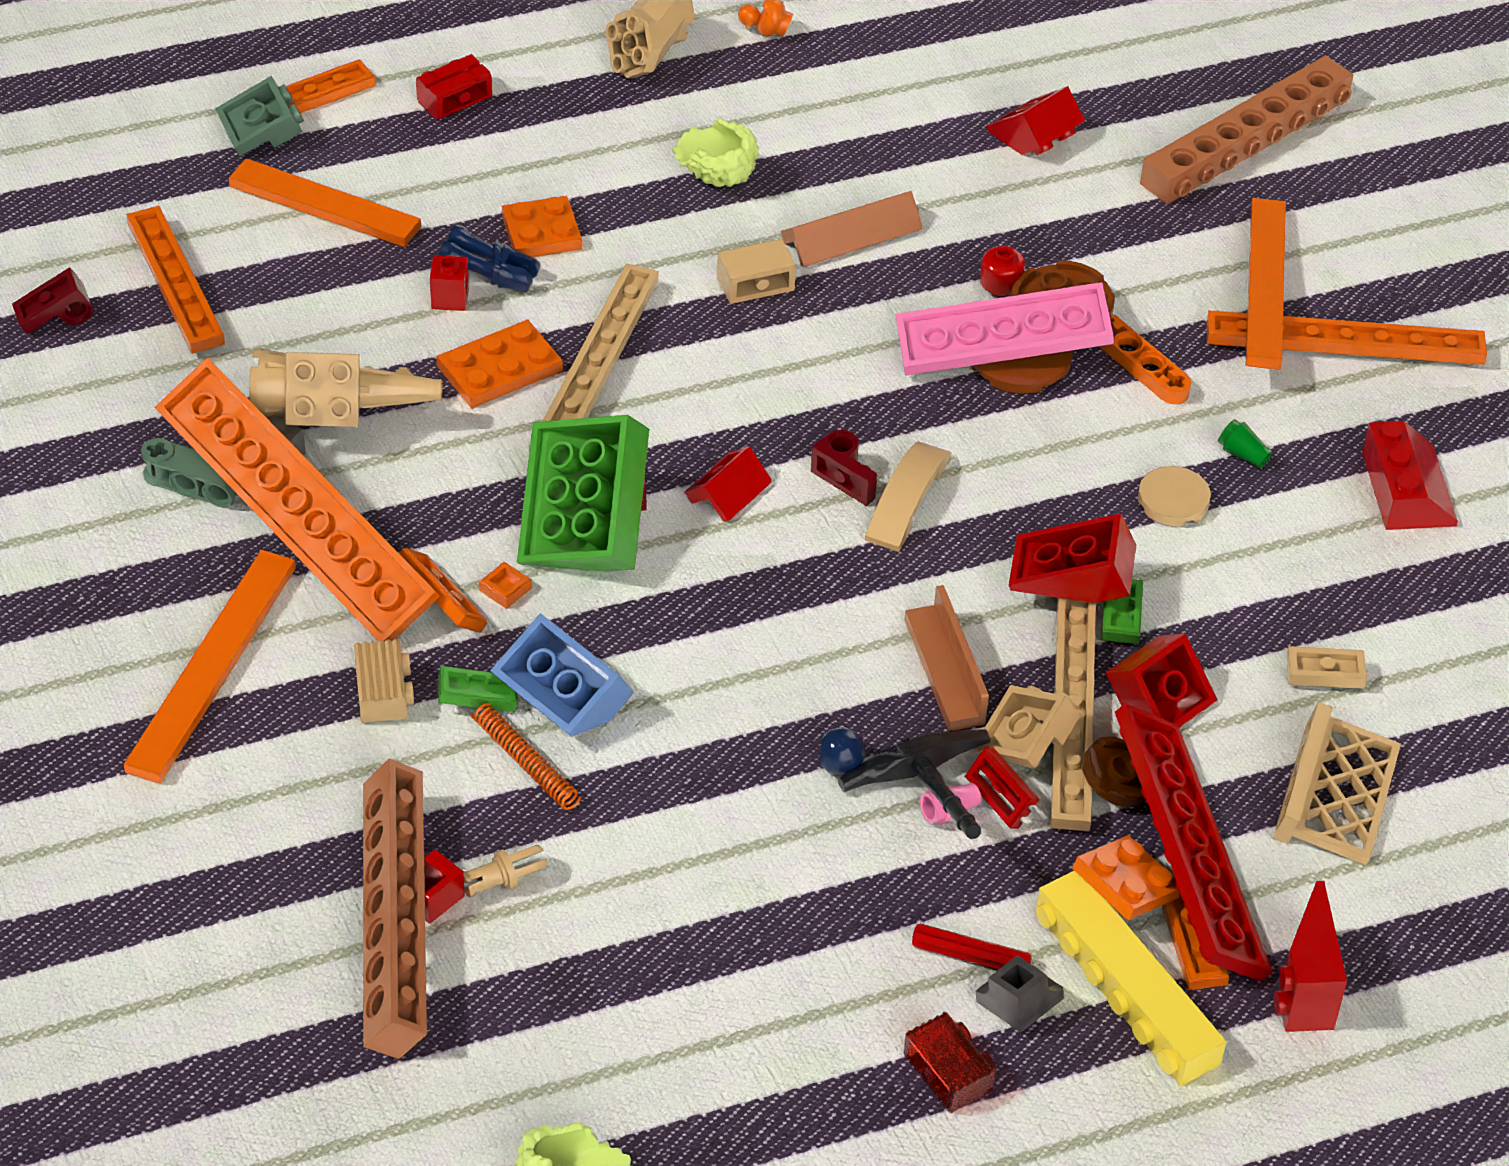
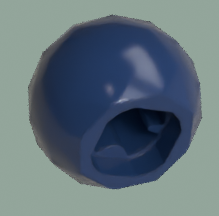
[820,727,866,776]

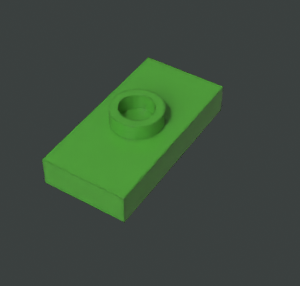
[1101,579,1143,644]
[438,666,517,712]

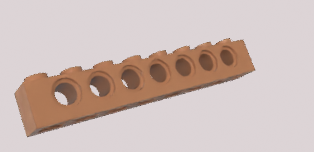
[1140,55,1354,204]
[363,758,427,1059]

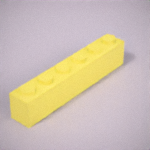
[1036,871,1226,1086]

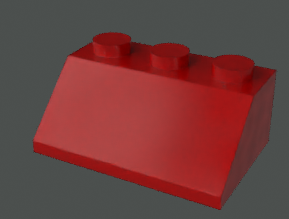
[1362,421,1458,530]

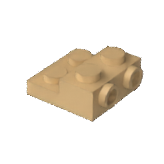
[973,685,1081,768]

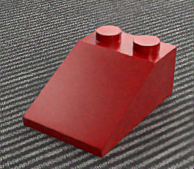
[1008,513,1137,603]
[1274,881,1347,1032]

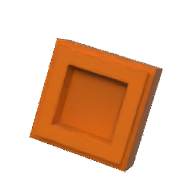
[479,562,532,609]

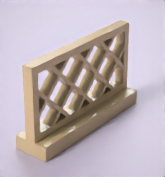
[1273,702,1401,865]

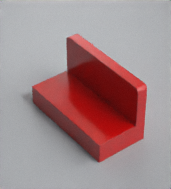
[684,446,772,522]

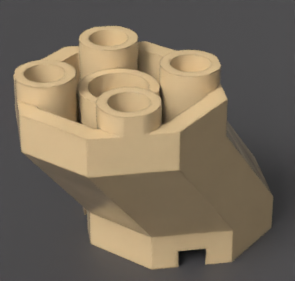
[605,0,695,78]

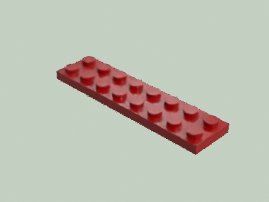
[1115,703,1272,981]

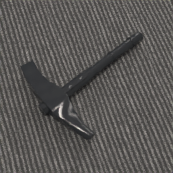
[838,729,991,839]

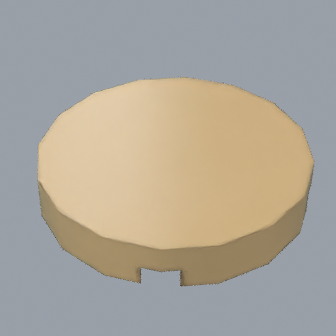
[1138,466,1211,527]

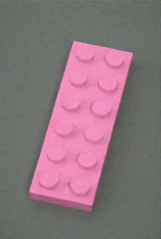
[895,282,1114,376]

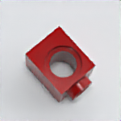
[430,255,469,311]

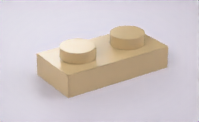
[1286,646,1367,689]

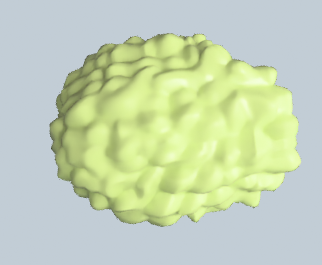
[672,118,759,187]
[515,1122,631,1166]

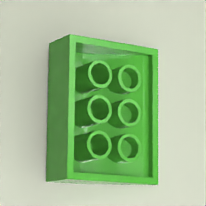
[517,415,650,571]

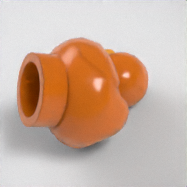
[738,0,793,37]

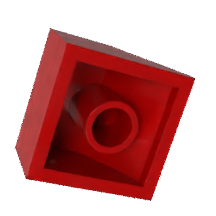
[986,86,1085,155]
[1105,633,1218,727]

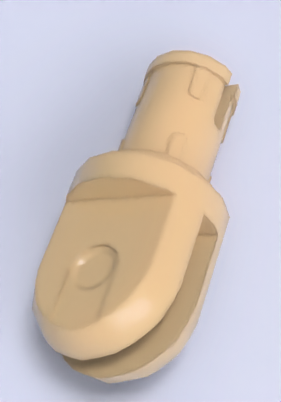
[464,845,548,897]

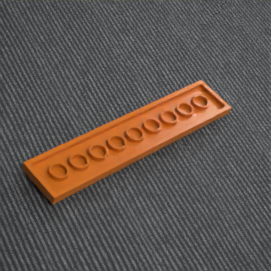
[154,357,440,642]

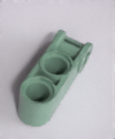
[141,438,237,508]

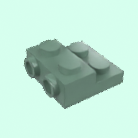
[215,76,304,156]

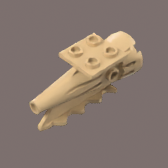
[249,349,443,427]

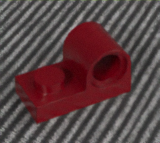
[12,267,93,334]
[811,430,877,506]

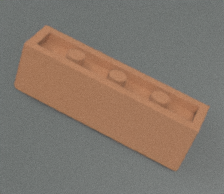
[781,190,922,267]
[904,585,989,732]

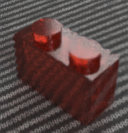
[903,1012,996,1113]

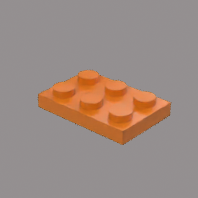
[436,319,563,408]

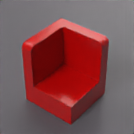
[424,849,465,924]

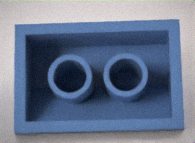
[490,613,634,737]

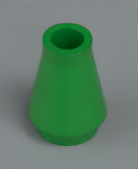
[1218,419,1273,469]

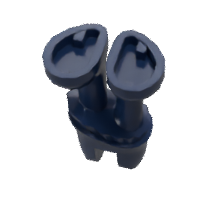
[439,224,541,292]

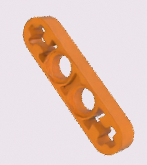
[1098,314,1192,404]

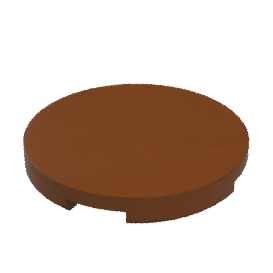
[1011,260,1115,320]
[970,350,1073,394]

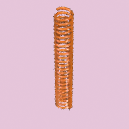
[471,703,582,810]

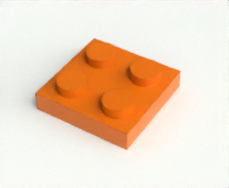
[501,196,582,257]
[1072,835,1180,921]

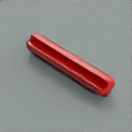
[912,923,1032,970]

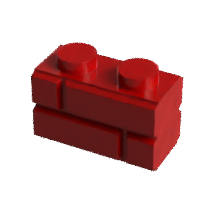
[416,54,492,120]

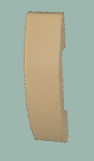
[865,441,952,552]

